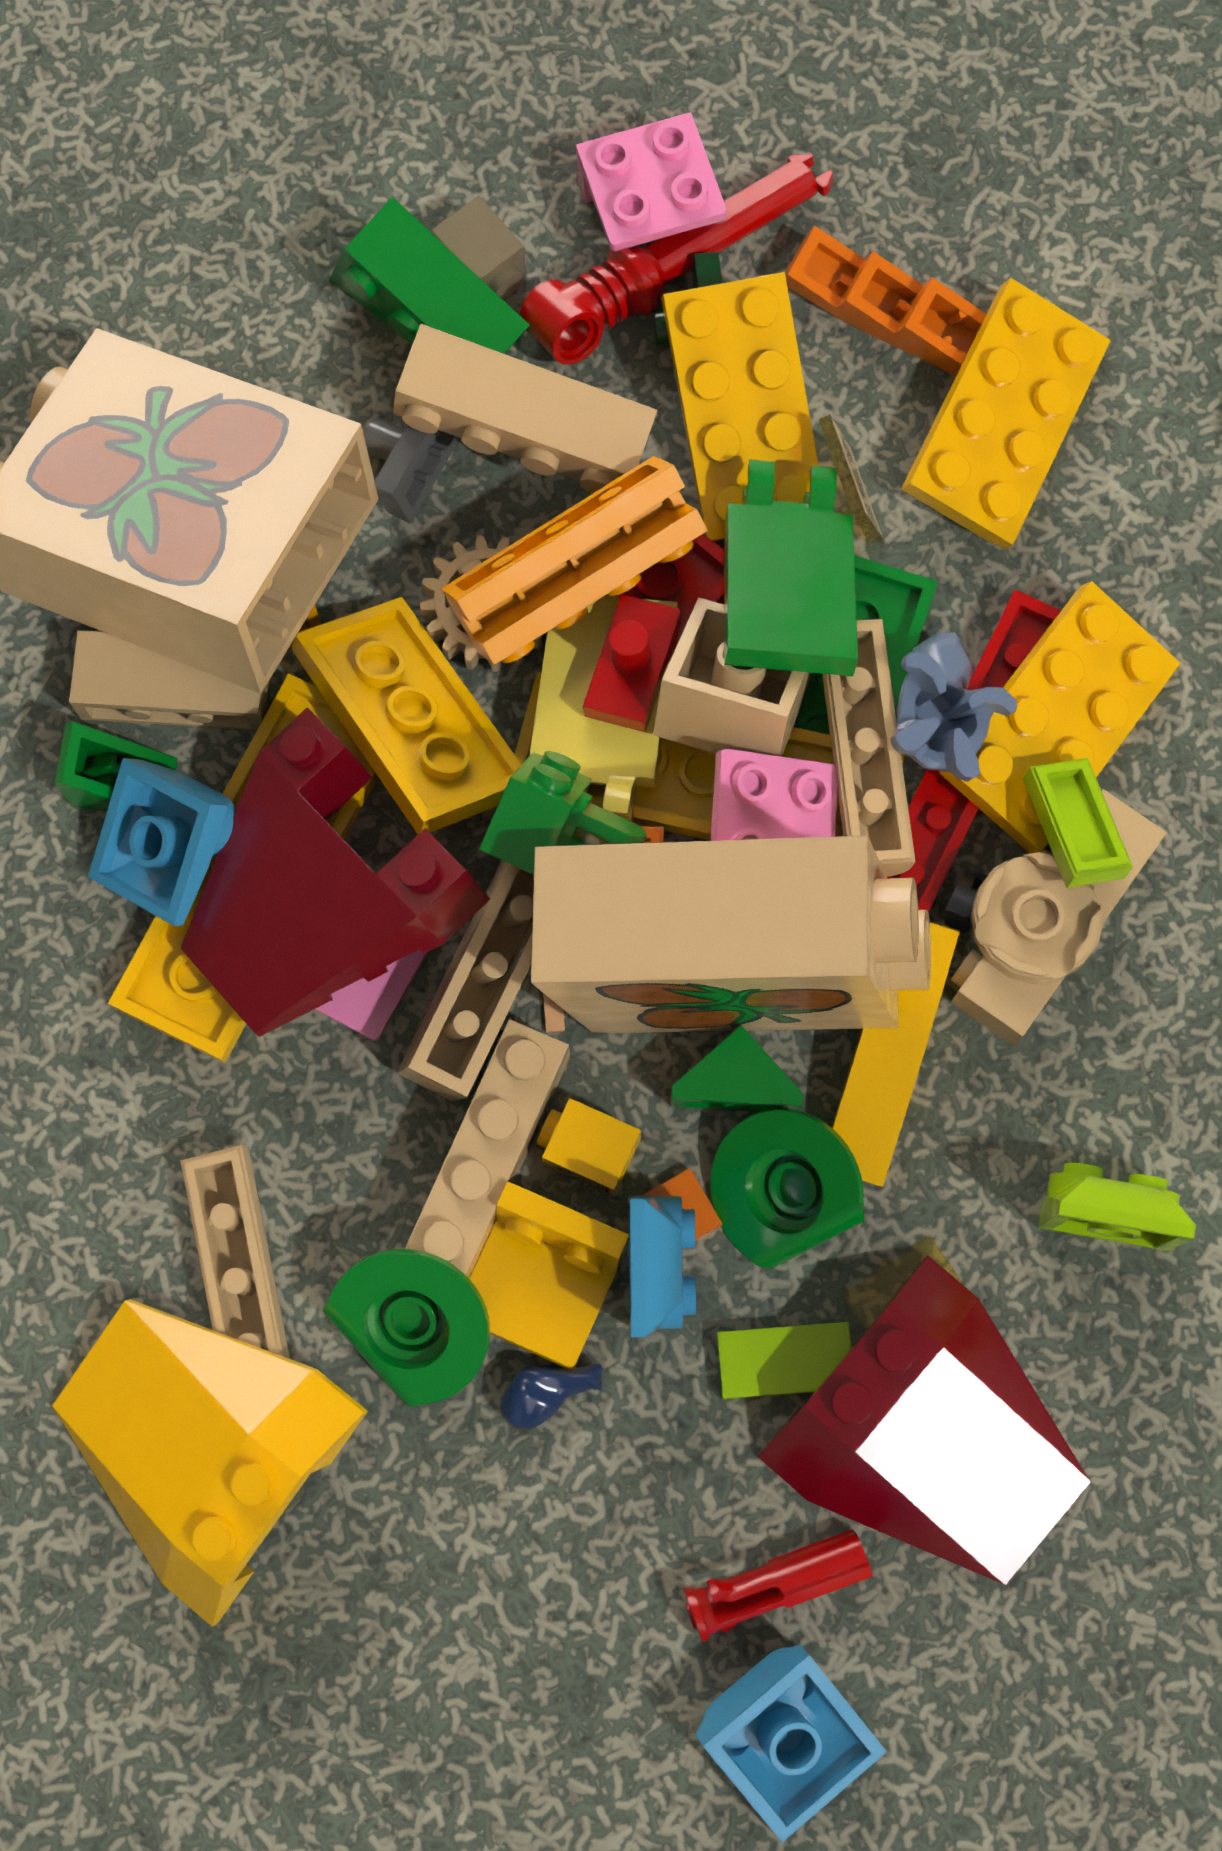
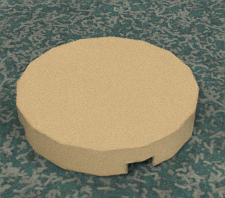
[970,852,1104,984]

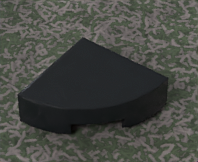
[944,868,988,933]

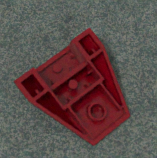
[757,1255,1090,1585]

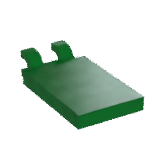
[724,460,858,676]

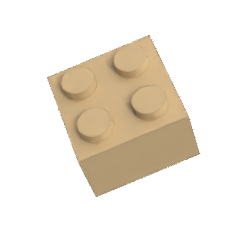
[653,597,812,757]

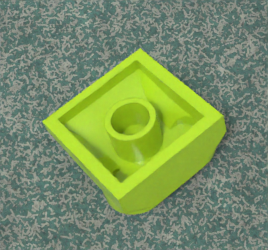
[1038,1163,1196,1251]

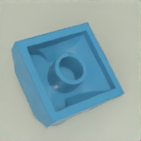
[88,758,236,926]
[628,1195,696,1337]
[695,1644,887,1843]

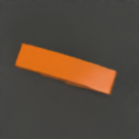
[785,226,986,376]

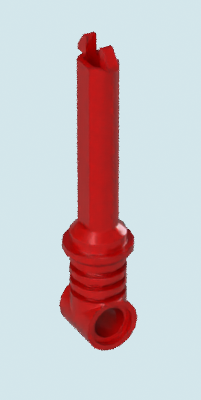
[520,153,834,365]

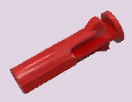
[683,1529,873,1642]

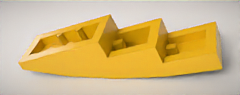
[832,921,959,1187]

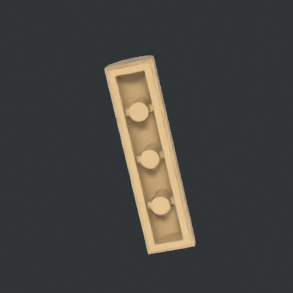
[822,619,915,877]
[180,1145,290,1359]

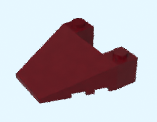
[180,707,490,1037]

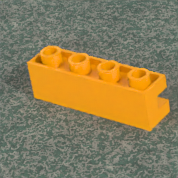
[441,456,708,665]

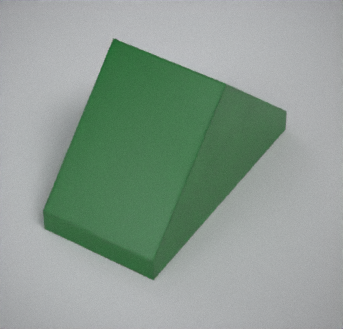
[55,721,178,811]
[671,1025,803,1112]

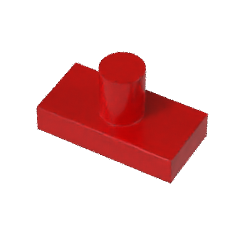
[583,594,682,732]

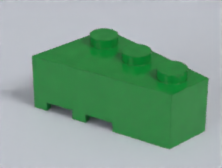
[329,196,530,354]

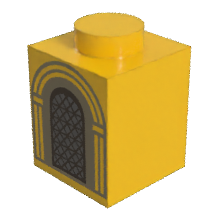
[537,1098,641,1197]

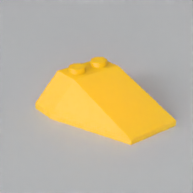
[52,1299,368,1627]

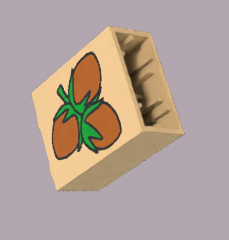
[0,328,379,694]
[531,836,931,1033]

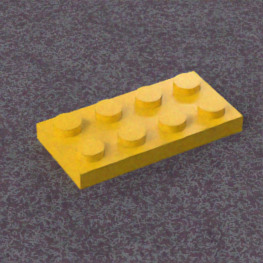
[661,272,819,541]
[901,278,1111,549]
[939,581,1181,854]
[292,597,522,834]

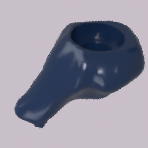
[500,1364,603,1429]

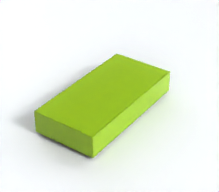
[1023,758,1133,888]
[717,1322,851,1400]

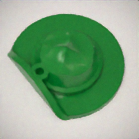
[710,1109,864,1268]
[323,1249,490,1407]

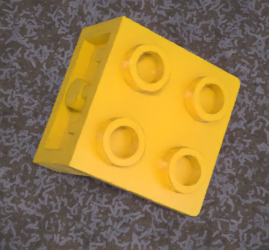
[469,1181,629,1368]

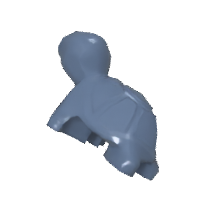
[890,632,1017,781]

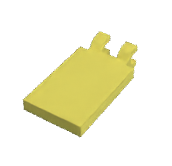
[529,596,678,822]

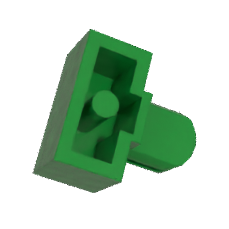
[479,751,647,875]

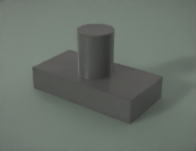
[364,419,460,524]

